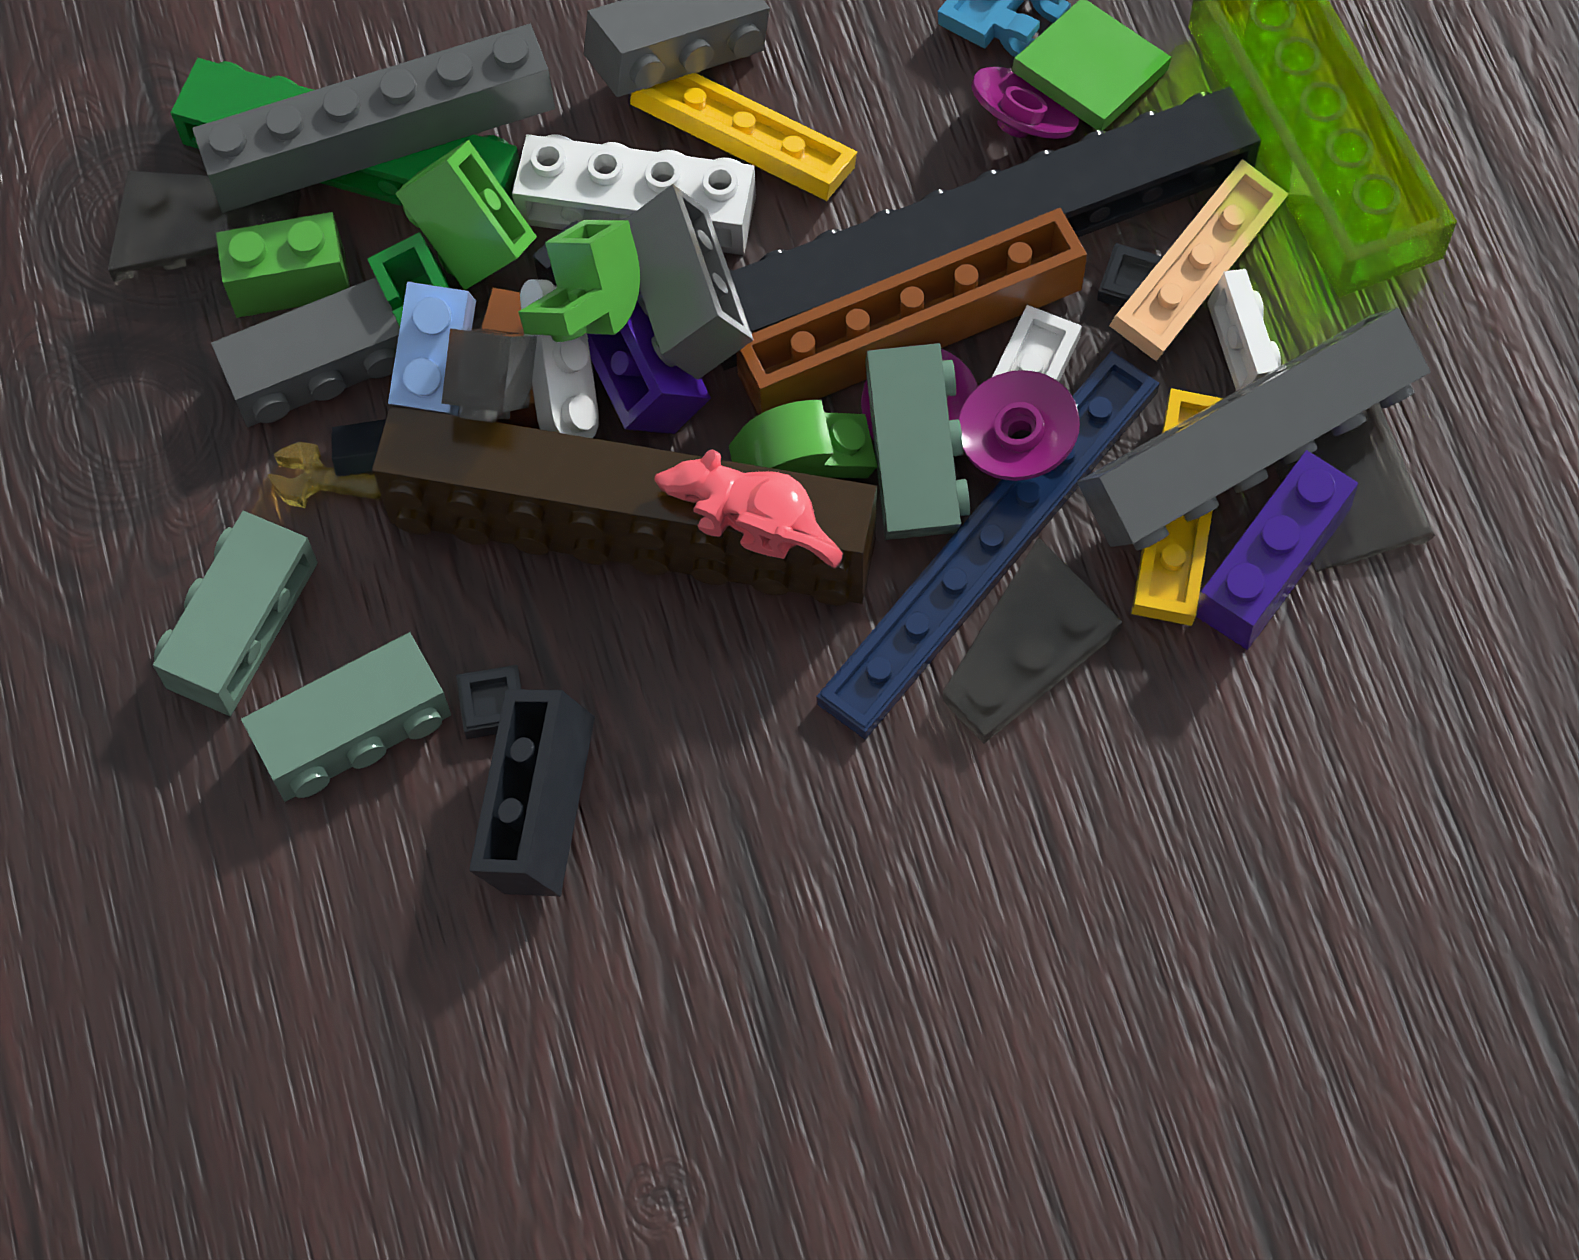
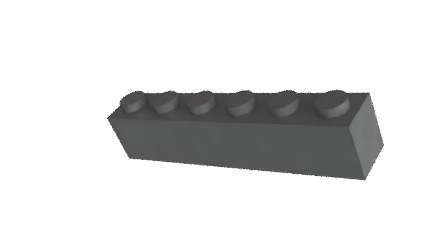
[192,23,555,213]
[1077,307,1431,551]

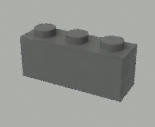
[584,0,770,97]
[625,184,754,380]
[211,277,400,428]

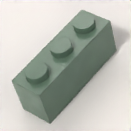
[865,343,970,540]
[153,511,318,717]
[241,632,451,802]

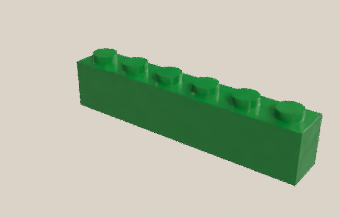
[171,57,520,206]

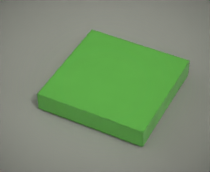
[1011,0,1172,131]

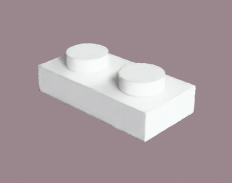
[1207,269,1281,391]
[992,305,1082,382]

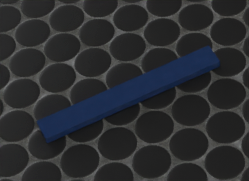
[816,351,1160,740]

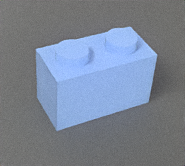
[388,282,476,416]

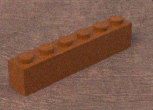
[736,208,1087,415]

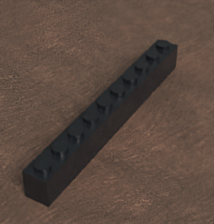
[721,86,1261,371]

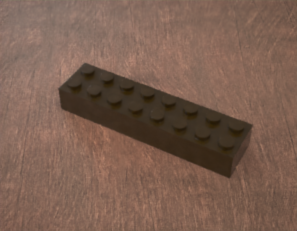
[372,405,877,606]

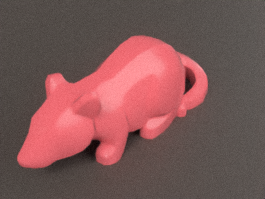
[654,449,843,568]

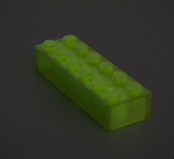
[1188,0,1457,298]

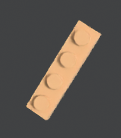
[1109,159,1288,362]

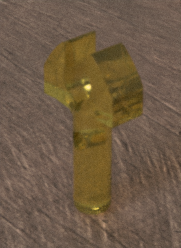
[268,442,381,508]

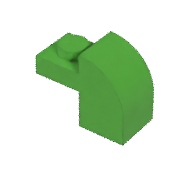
[518,220,640,342]
[729,400,877,478]

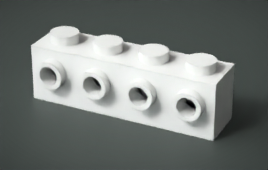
[512,134,756,255]

